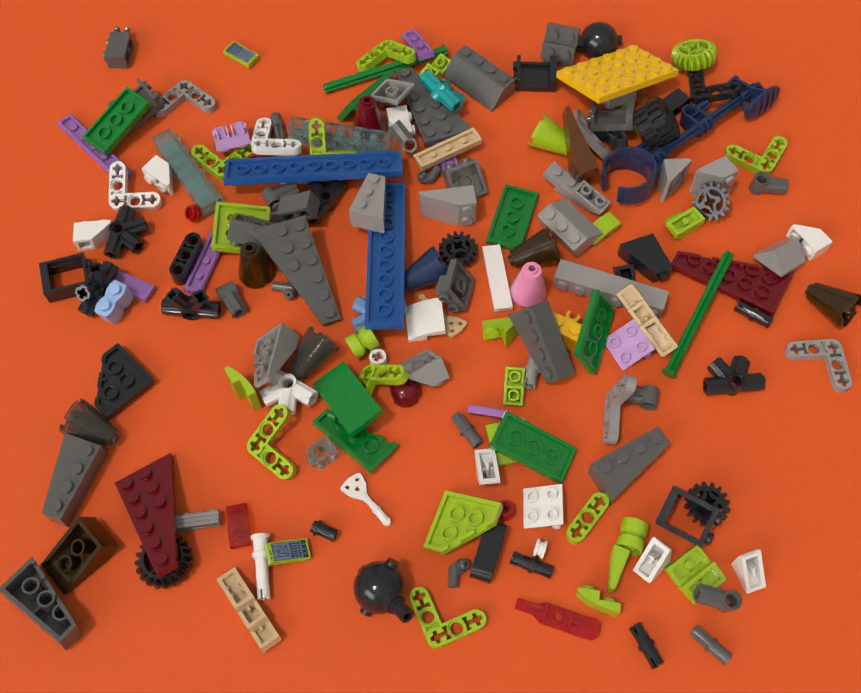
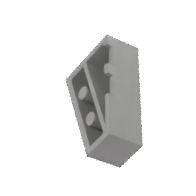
[349,173,387,234]

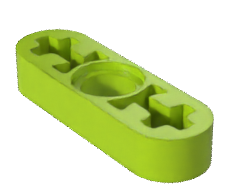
[566,492,609,545]

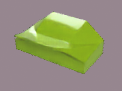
[664,207,706,239]

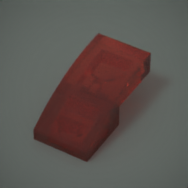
[226,503,252,549]

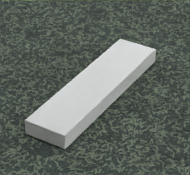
[482,244,513,312]

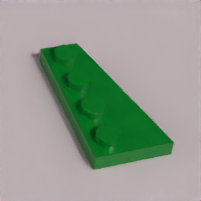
[337,69,395,122]

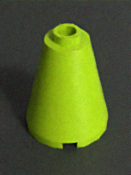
[527,114,567,156]

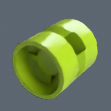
[344,326,380,359]
[616,517,649,556]

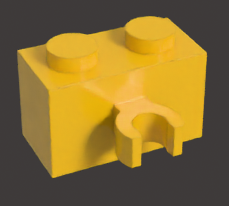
[553,310,582,351]

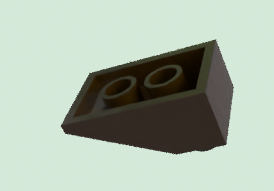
[41,517,119,594]

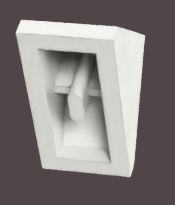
[474,449,500,485]
[633,536,672,584]
[731,549,766,594]

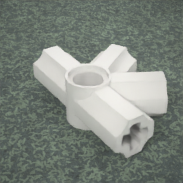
[259,370,318,416]

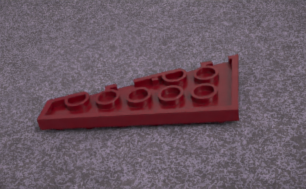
[671,251,795,317]
[115,453,179,578]

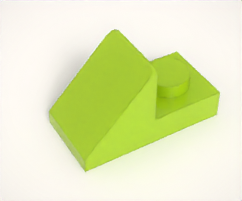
[482,317,518,346]

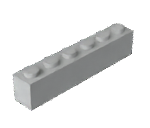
[552,259,669,319]

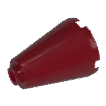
[353,96,386,143]

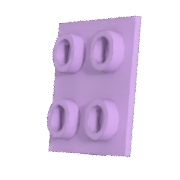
[212,121,251,152]
[605,319,655,371]

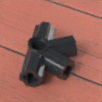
[307,180,347,225]
[103,205,149,259]
[75,261,120,318]
[161,287,221,320]
[703,355,766,396]

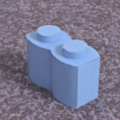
[94,280,134,325]

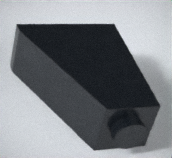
[617,233,673,283]

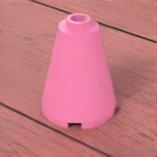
[510,262,547,308]

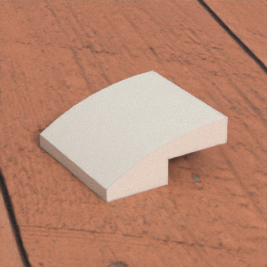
[405,298,446,342]

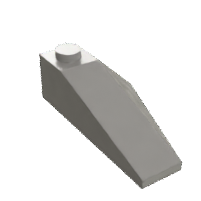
[253,322,299,388]

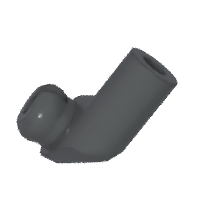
[417,165,442,184]
[272,282,296,300]
[448,558,470,588]

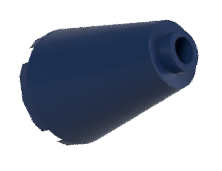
[404,246,447,292]

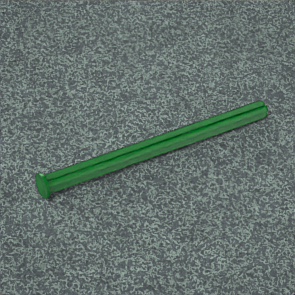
[323,44,448,93]
[662,251,734,379]

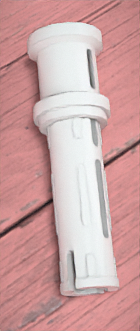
[251,533,271,600]

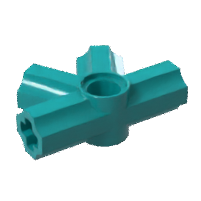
[420,70,466,113]

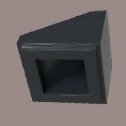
[613,264,636,281]

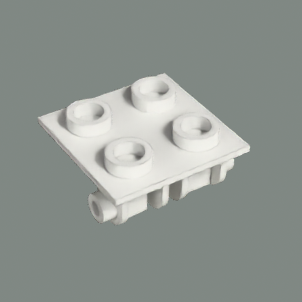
[523,484,564,529]

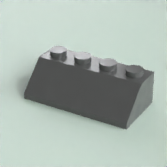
[443,45,515,112]
[227,213,276,249]

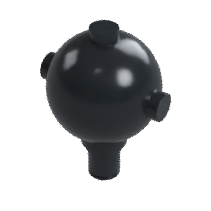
[577,22,622,59]
[353,558,414,623]

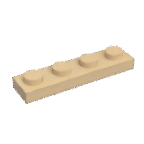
[413,127,482,171]

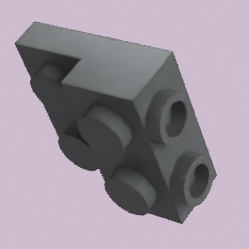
[541,22,581,66]
[441,157,488,197]
[435,259,475,313]

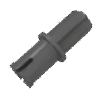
[270,112,285,139]
[451,412,483,449]
[690,626,733,665]

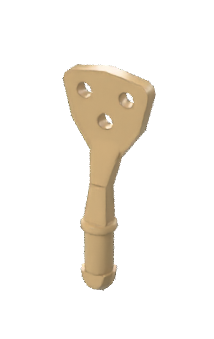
[418,294,467,338]

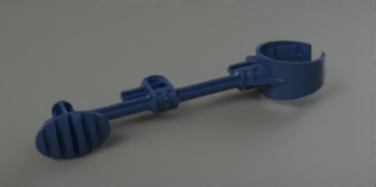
[600,75,781,204]

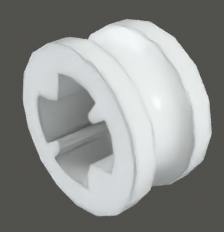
[369,349,387,365]
[533,538,548,560]

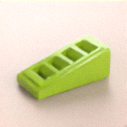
[607,544,630,594]

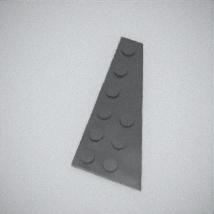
[395,67,471,147]
[251,215,341,326]

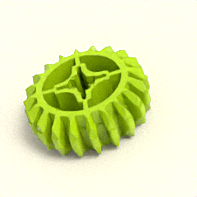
[671,38,717,72]

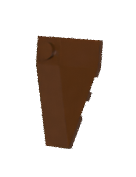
[562,106,599,182]

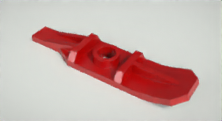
[514,598,601,641]

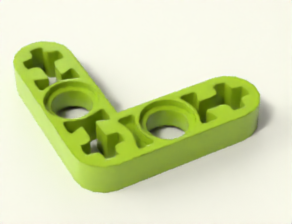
[356,40,417,72]
[308,116,359,155]
[724,136,788,175]
[191,144,257,181]
[358,364,409,395]
[247,404,297,480]
[410,587,486,649]

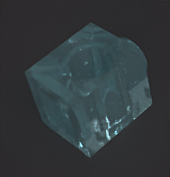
[306,435,339,471]

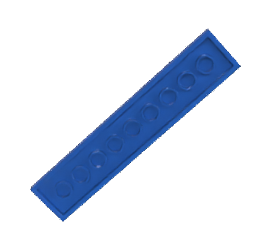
[223,151,403,186]
[365,183,406,330]

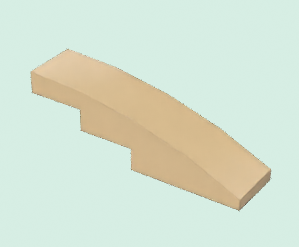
[616,282,678,358]
[216,567,282,653]

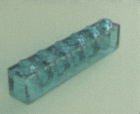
[287,116,393,153]

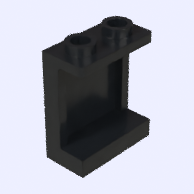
[513,55,557,92]

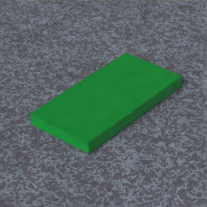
[82,86,152,156]
[486,184,539,250]
[573,289,615,375]
[312,361,384,437]
[489,411,577,484]

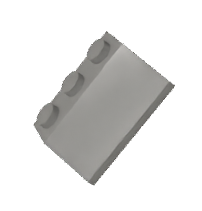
[537,199,603,259]

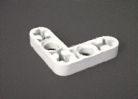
[251,118,302,156]
[109,161,163,212]

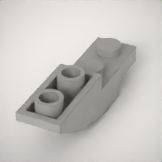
[542,161,611,215]

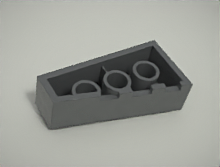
[508,300,575,384]
[587,427,670,506]
[42,433,108,527]
[0,557,82,650]

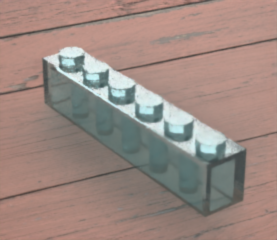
[152,129,224,219]

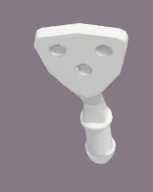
[340,473,392,526]

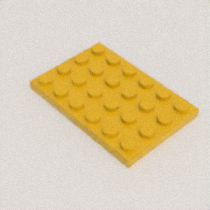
[556,45,679,104]

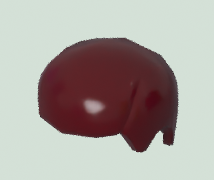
[390,379,421,408]

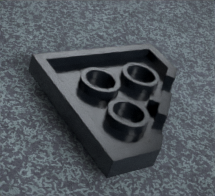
[94,343,155,421]

